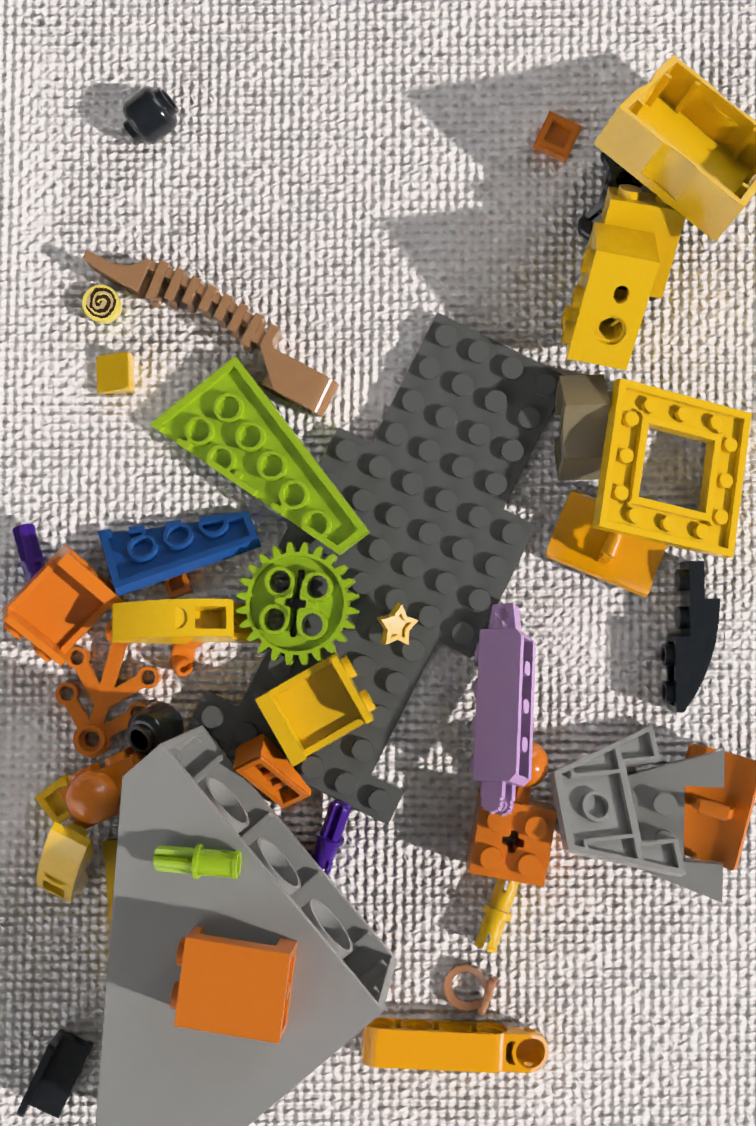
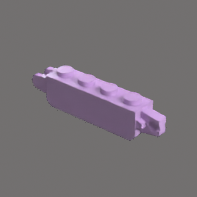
[470,603,536,817]

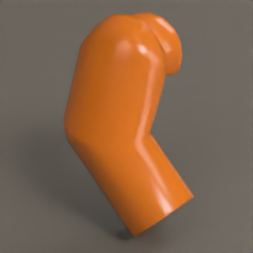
[170,641,205,677]

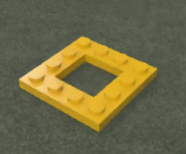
[592,378,752,559]

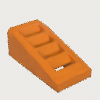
[233,734,311,809]

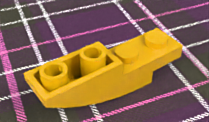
[111,599,261,644]
[36,821,94,903]

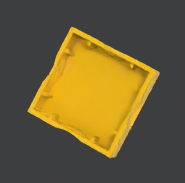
[593,55,756,242]

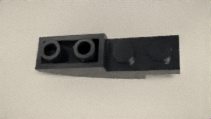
[661,561,720,712]

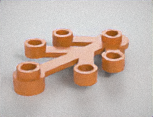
[55,620,161,758]

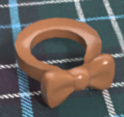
[443,963,497,1016]

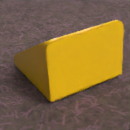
[96,352,135,394]

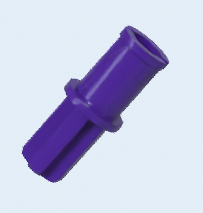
[12,523,48,583]
[311,799,351,875]

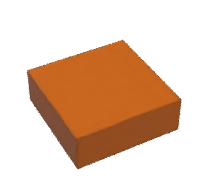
[533,111,583,163]

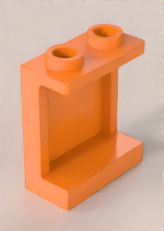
[2,544,124,666]
[170,926,298,1044]

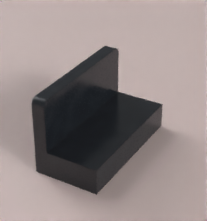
[16,1028,93,1118]

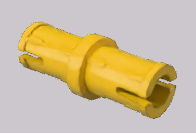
[473,878,520,953]

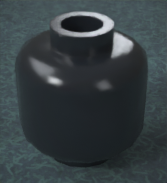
[123,86,179,144]
[127,701,184,755]

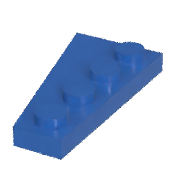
[97,511,261,596]

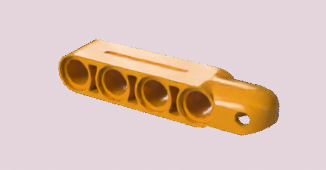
[361,1017,549,1073]

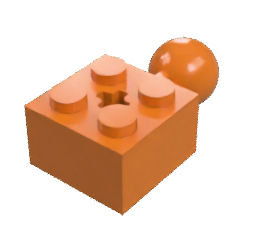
[465,742,557,887]
[59,746,147,829]

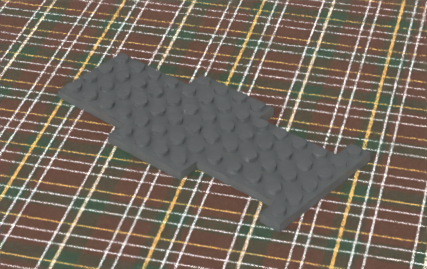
[188,312,563,825]

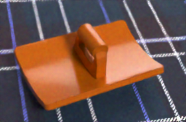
[684,743,756,870]

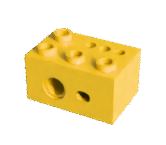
[561,222,660,370]

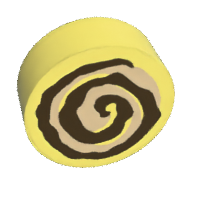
[82,285,122,324]

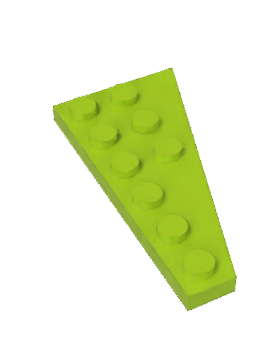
[149,356,370,555]

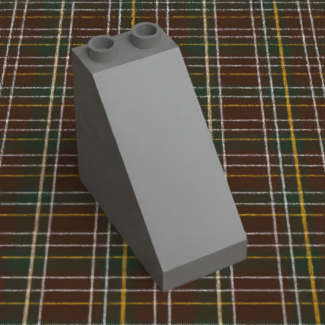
[96,725,397,1126]

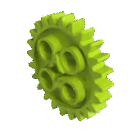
[236,542,360,665]

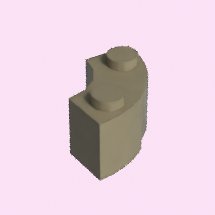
[554,374,612,481]

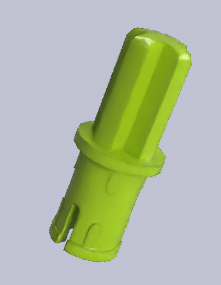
[153,844,242,880]

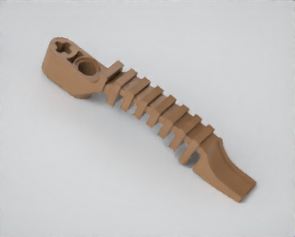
[83,250,339,418]

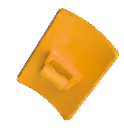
[545,490,668,597]

